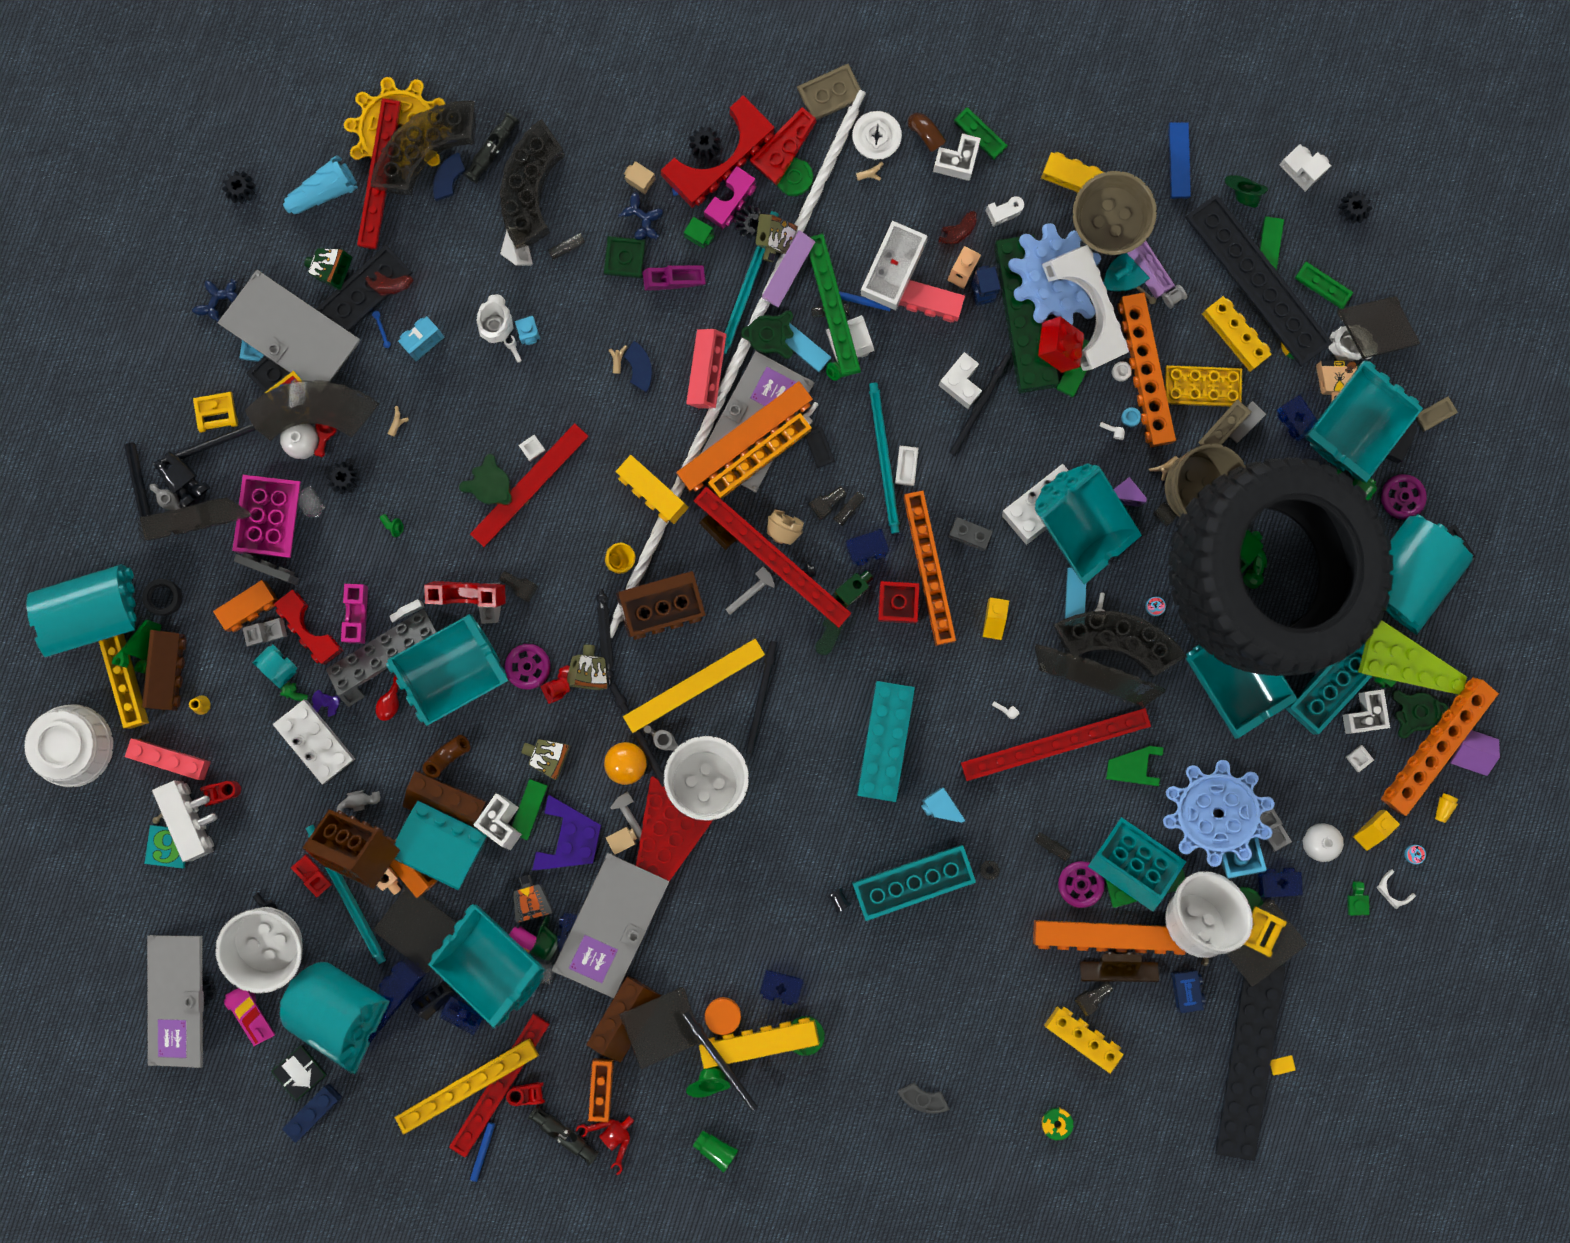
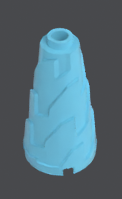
[283,155,358,214]

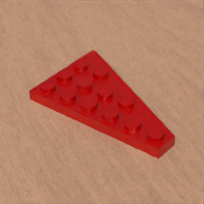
[636,776,713,881]

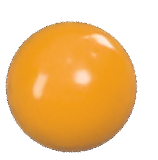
[604,742,647,785]

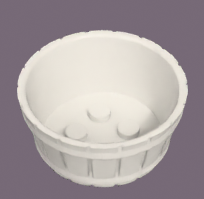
[25,704,113,787]
[664,736,749,820]
[1165,871,1253,958]
[216,907,302,993]

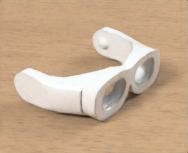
[1377,869,1416,909]

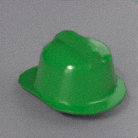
[686,1066,730,1098]

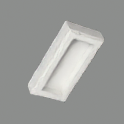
[895,446,919,486]

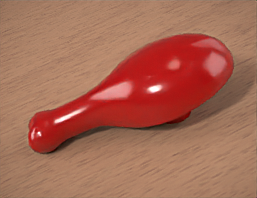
[314,410,338,457]
[375,675,399,721]

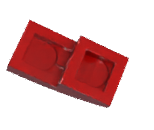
[291,854,332,897]

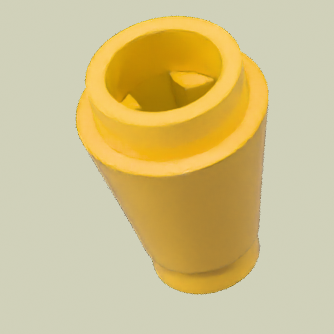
[189,695,211,715]
[1435,793,1458,823]

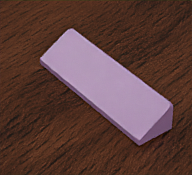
[762,230,815,307]
[1127,241,1175,298]

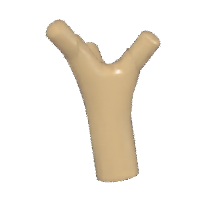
[856,162,883,181]
[609,345,628,374]
[387,406,409,437]
[1149,456,1178,481]

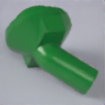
[826,362,842,381]
[380,514,404,537]
[280,682,308,701]

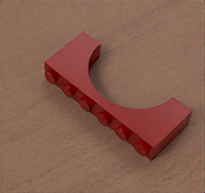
[661,95,775,208]

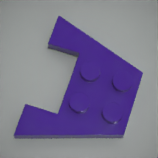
[532,795,602,871]

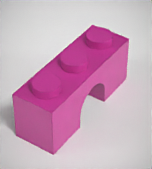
[704,166,756,229]
[341,584,368,644]

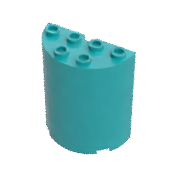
[1305,360,1423,482]
[1035,464,1142,585]
[1385,514,1473,635]
[26,564,137,657]
[386,614,508,726]
[1185,644,1298,739]
[428,904,545,1028]
[280,962,390,1074]

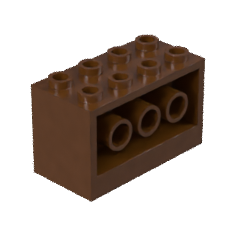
[616,571,706,640]
[302,809,400,890]

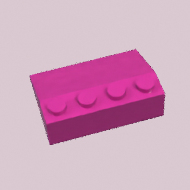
[232,475,301,558]

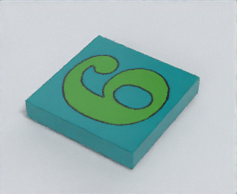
[144,825,185,868]

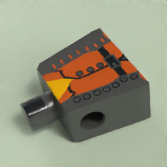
[513,875,554,923]

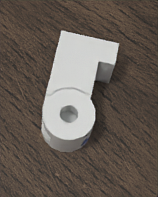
[986,196,1024,227]

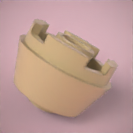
[767,510,804,545]

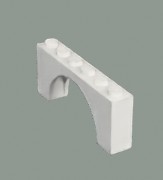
[1042,245,1129,371]

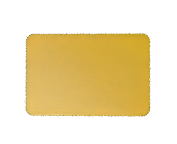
[1270,1055,1296,1075]

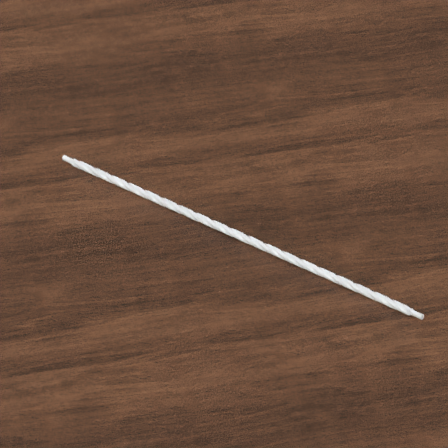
[610,90,866,638]

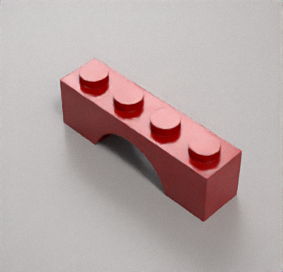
[424,581,506,607]
[274,589,343,665]

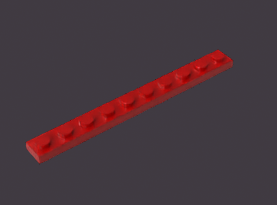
[694,487,851,628]
[961,708,1151,781]

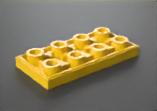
[1165,365,1242,407]

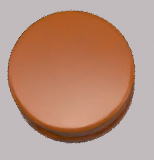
[705,997,741,1035]

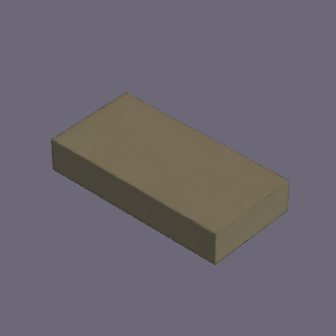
[1415,396,1458,432]

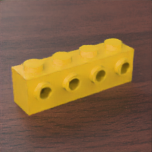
[1202,296,1272,372]
[615,455,689,524]
[1044,1007,1124,1074]

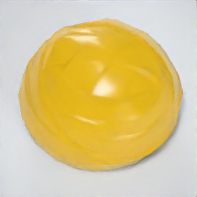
[605,542,635,574]

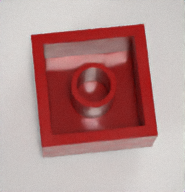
[1038,316,1084,372]
[878,581,919,624]

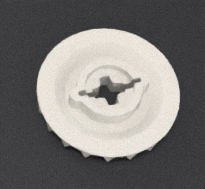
[853,111,902,160]

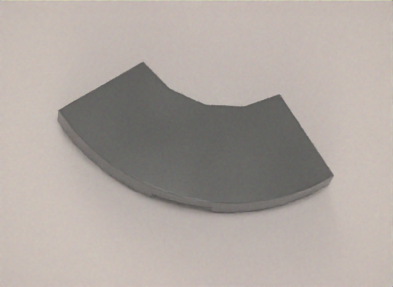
[897,1082,950,1114]

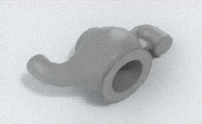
[150,484,183,515]
[644,726,679,751]
[336,789,380,812]

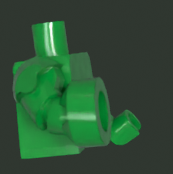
[1240,530,1267,589]

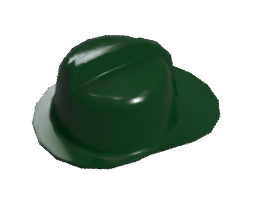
[1224,175,1268,208]
[530,916,558,961]

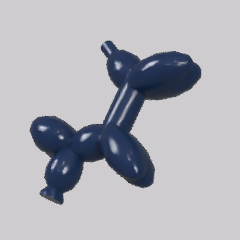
[618,191,663,240]
[192,279,238,323]

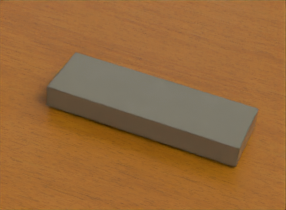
[1198,399,1251,446]

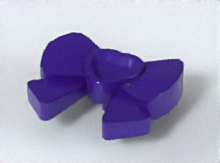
[312,690,340,717]

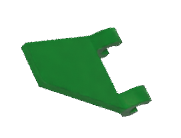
[112,620,162,674]
[1106,746,1164,786]

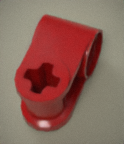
[540,676,570,704]
[200,781,241,807]
[506,1082,545,1106]

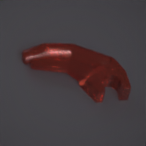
[938,211,976,244]
[365,271,413,294]

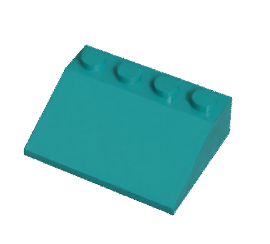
[395,801,487,891]
[1088,817,1186,911]

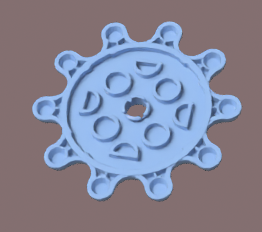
[1008,223,1104,325]
[1163,760,1275,867]

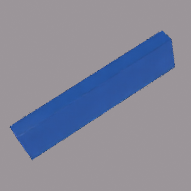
[1169,122,1191,198]

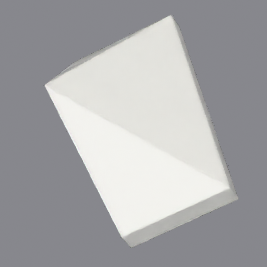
[500,228,533,265]

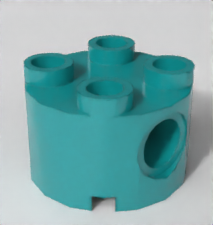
[252,645,298,689]

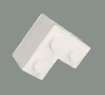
[933,134,981,181]
[1279,144,1331,192]
[939,352,982,409]
[1343,689,1390,734]
[474,793,522,850]

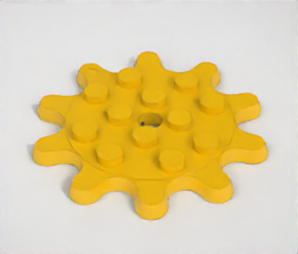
[344,77,452,181]

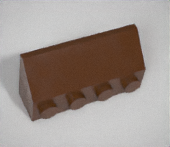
[142,630,187,711]
[402,771,489,829]
[586,975,661,1063]

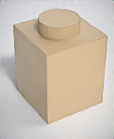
[625,161,655,194]
[606,827,638,855]

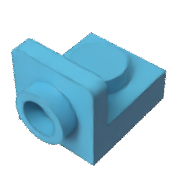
[515,316,540,345]

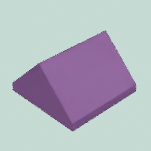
[1114,477,1147,507]
[1450,730,1500,776]

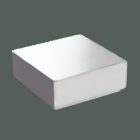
[519,435,545,461]
[1346,745,1374,772]

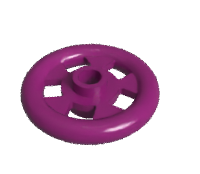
[1381,474,1427,520]
[505,644,551,690]
[1058,861,1105,908]

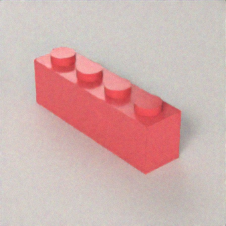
[898,280,965,322]
[686,329,726,408]
[125,739,210,780]

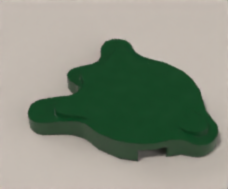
[741,311,794,359]
[459,454,512,505]
[1392,690,1448,739]

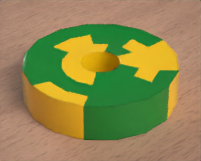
[1041,1108,1073,1140]

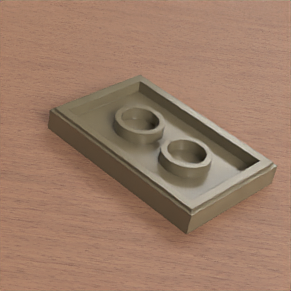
[797,64,864,120]

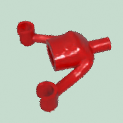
[576,1115,634,1175]

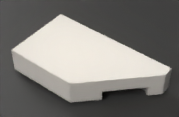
[390,599,425,623]

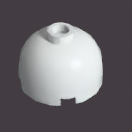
[280,421,319,459]
[1303,823,1344,862]

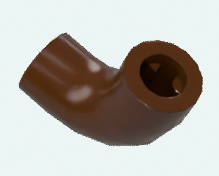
[908,113,946,152]
[422,735,470,778]

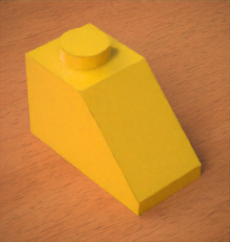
[982,598,1009,640]
[1353,810,1400,851]

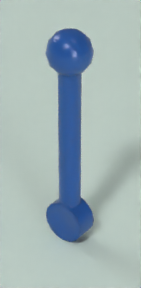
[372,311,391,348]

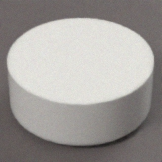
[1112,361,1132,381]

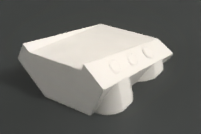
[826,315,874,362]

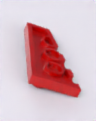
[750,107,817,186]

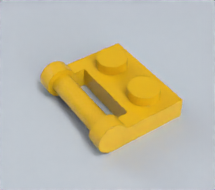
[193,392,238,433]
[1244,907,1287,958]

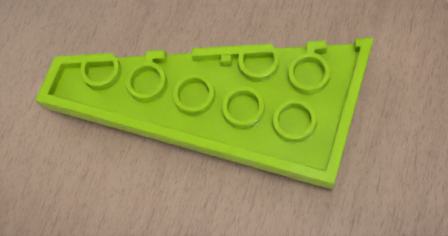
[1358,620,1467,695]

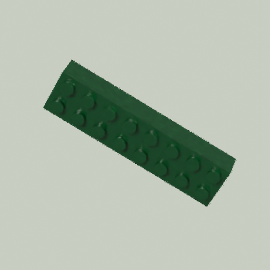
[994,235,1059,393]

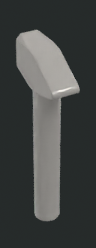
[725,566,775,615]
[610,792,642,841]

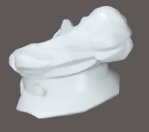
[477,294,514,343]
[1329,326,1377,361]

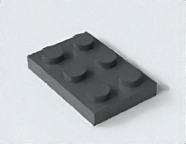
[234,553,299,585]

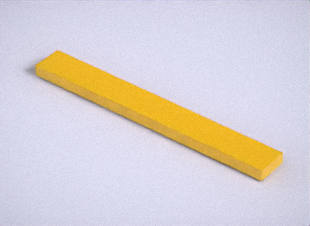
[623,639,765,733]
[395,1039,539,1135]

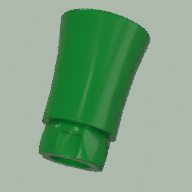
[693,1131,739,1173]

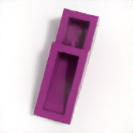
[643,265,705,290]

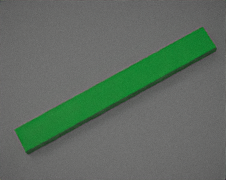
[809,234,861,377]

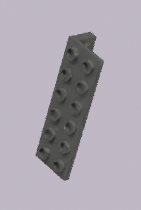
[326,609,436,707]

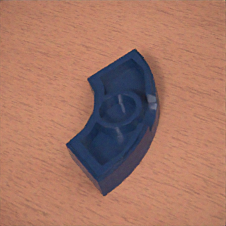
[433,152,465,201]
[624,341,652,393]

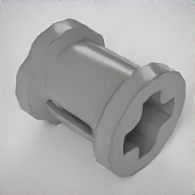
[1162,284,1187,309]

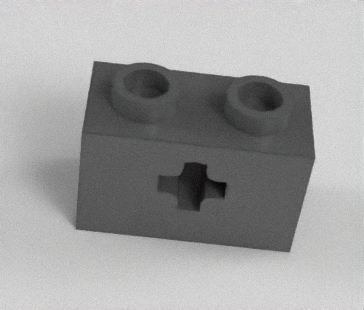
[948,517,993,552]

